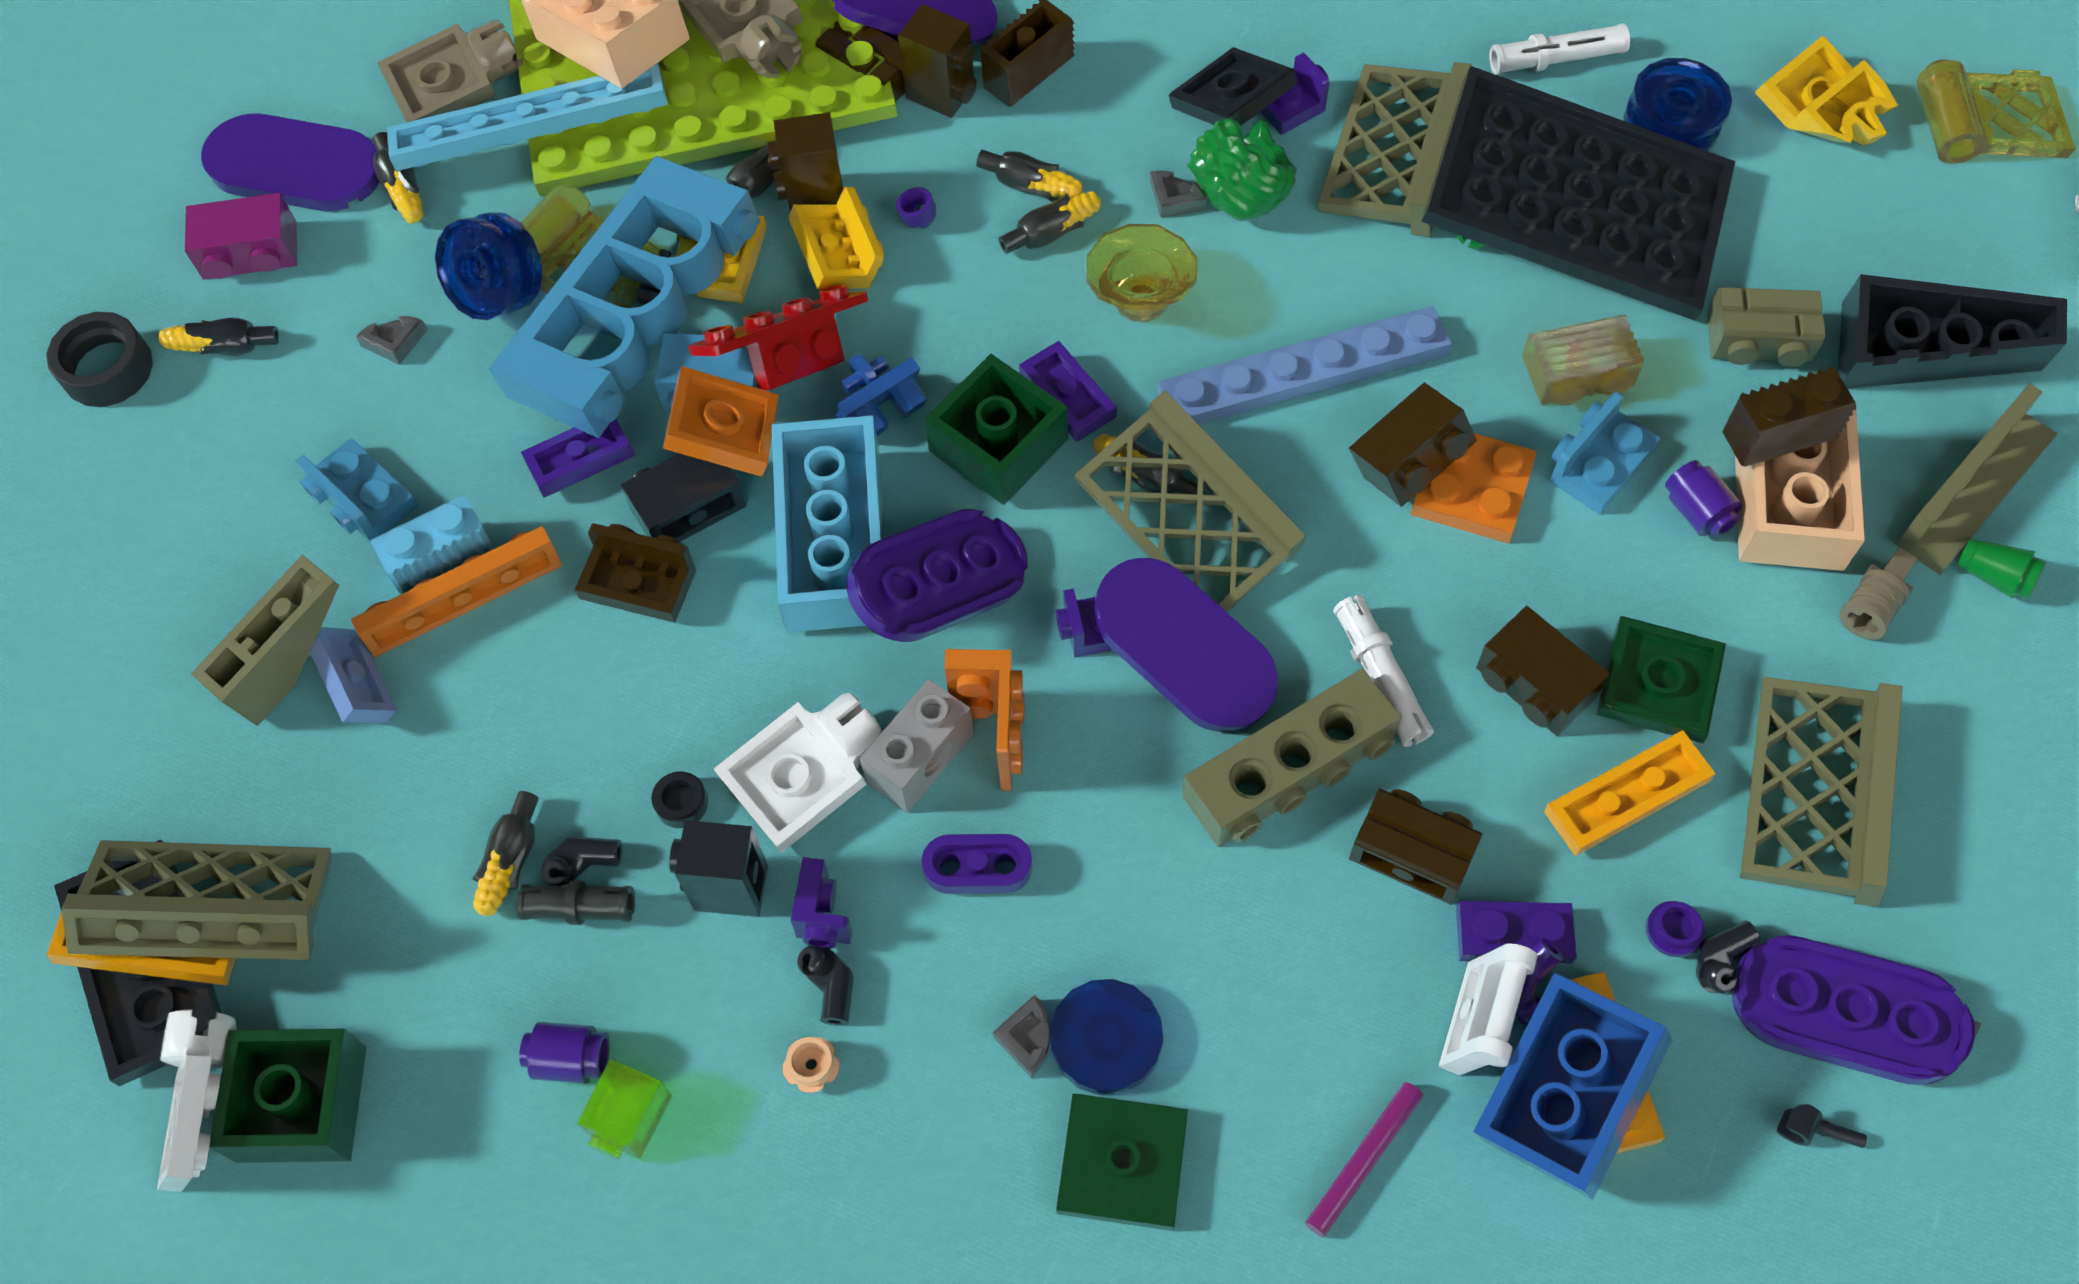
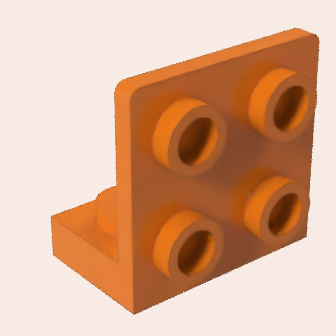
[944,649,1025,791]

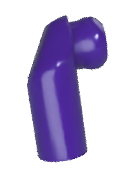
[1515,938,1564,1026]

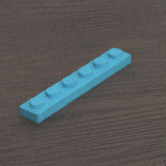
[387,63,668,171]

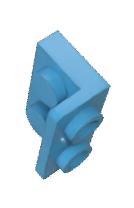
[1550,391,1661,515]
[295,438,418,543]

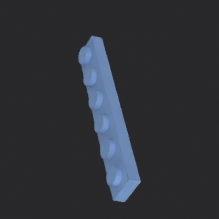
[1157,306,1452,425]

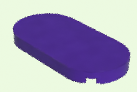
[832,0,998,46]
[201,113,380,211]
[847,509,1028,642]
[1094,558,1278,732]
[1731,935,1975,1085]

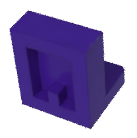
[1260,52,1330,135]
[1055,588,1112,657]
[791,857,853,949]

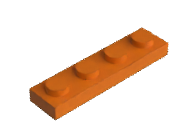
[351,526,563,658]

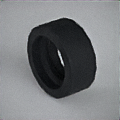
[46,311,153,407]

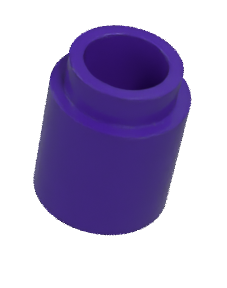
[1665,460,1742,537]
[519,1022,610,1084]

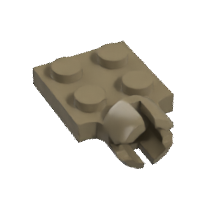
[679,0,803,78]
[377,20,522,122]

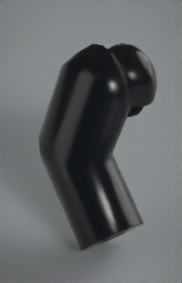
[541,836,622,886]
[1696,920,1760,994]
[797,945,854,1026]

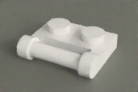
[1438,944,1538,1076]

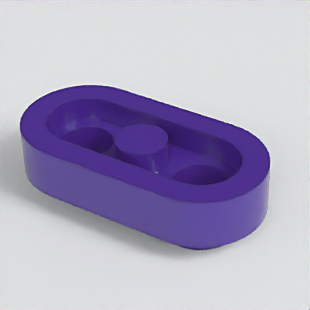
[921,834,1032,894]

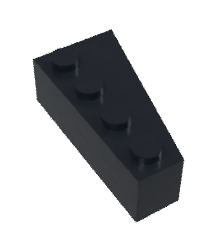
[1838,274,2067,389]

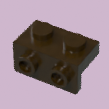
[575,523,696,623]

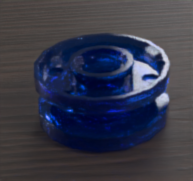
[1623,58,1733,151]
[435,212,543,320]

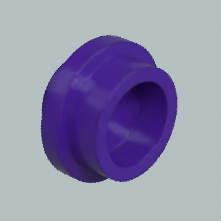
[1646,901,1705,957]

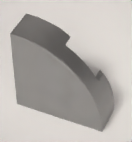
[1150,170,1207,218]
[356,316,428,365]
[993,995,1050,1079]

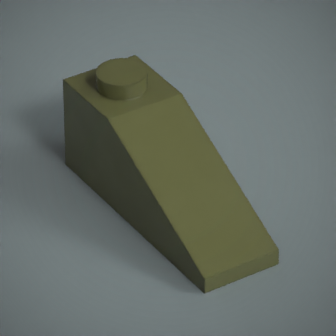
[191,554,339,726]

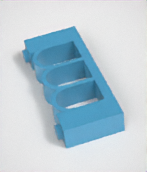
[489,156,760,438]

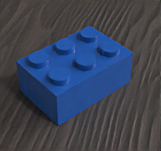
[1473,972,1672,1200]

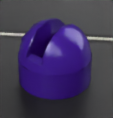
[896,187,936,229]

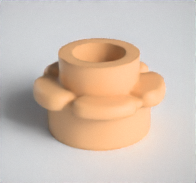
[783,1037,840,1093]

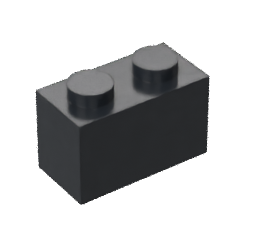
[620,453,747,541]
[669,820,768,917]

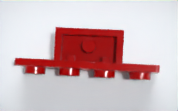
[688,284,869,390]

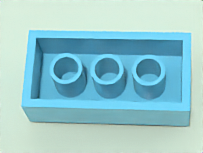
[772,415,884,633]

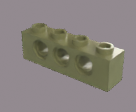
[1182,668,1401,847]

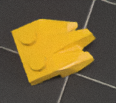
[1755,35,1898,146]

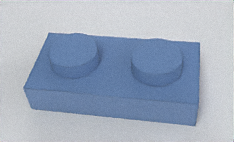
[310,627,398,724]

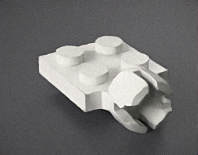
[714,692,882,853]
[157,1009,237,1192]

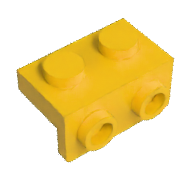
[788,187,884,289]

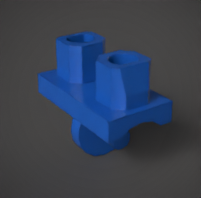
[834,354,927,436]

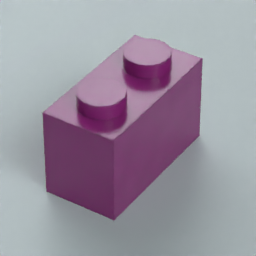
[185,193,297,280]

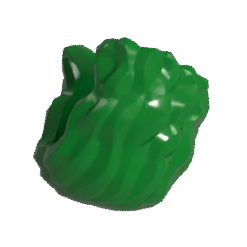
[1187,119,1297,221]

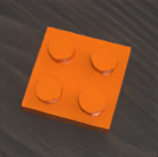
[663,366,779,477]
[1410,433,1537,544]

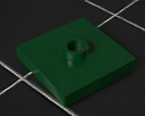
[1596,616,1726,744]
[1056,1093,1188,1231]

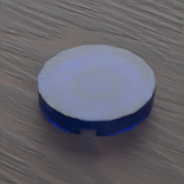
[1050,979,1164,1095]

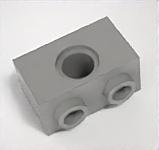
[860,679,974,813]

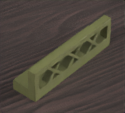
[1896,383,2057,575]

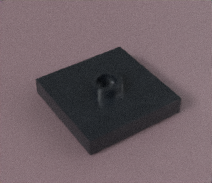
[1168,47,1298,126]

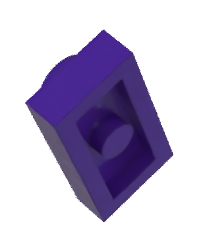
[1019,340,1117,443]
[521,419,635,498]
[1456,901,1577,964]

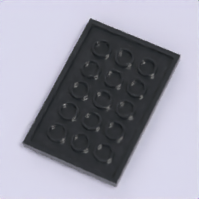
[1421,65,1736,320]

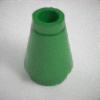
[1957,538,2047,599]

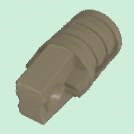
[1840,548,1917,640]

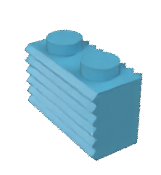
[370,494,494,595]

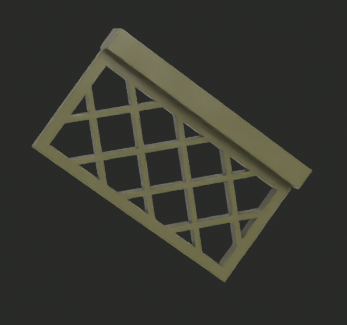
[1318,62,1472,237]
[1074,390,1306,612]
[1740,677,1903,907]
[62,840,332,960]

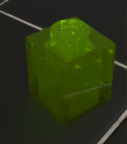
[577,1059,673,1160]

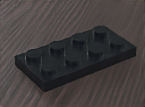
[54,839,222,1087]

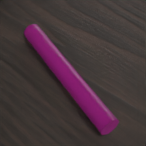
[1305,1082,1423,1238]

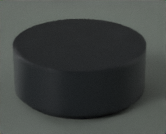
[651,771,708,828]

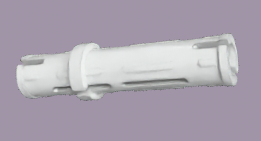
[1489,23,1630,75]
[1333,594,1434,747]

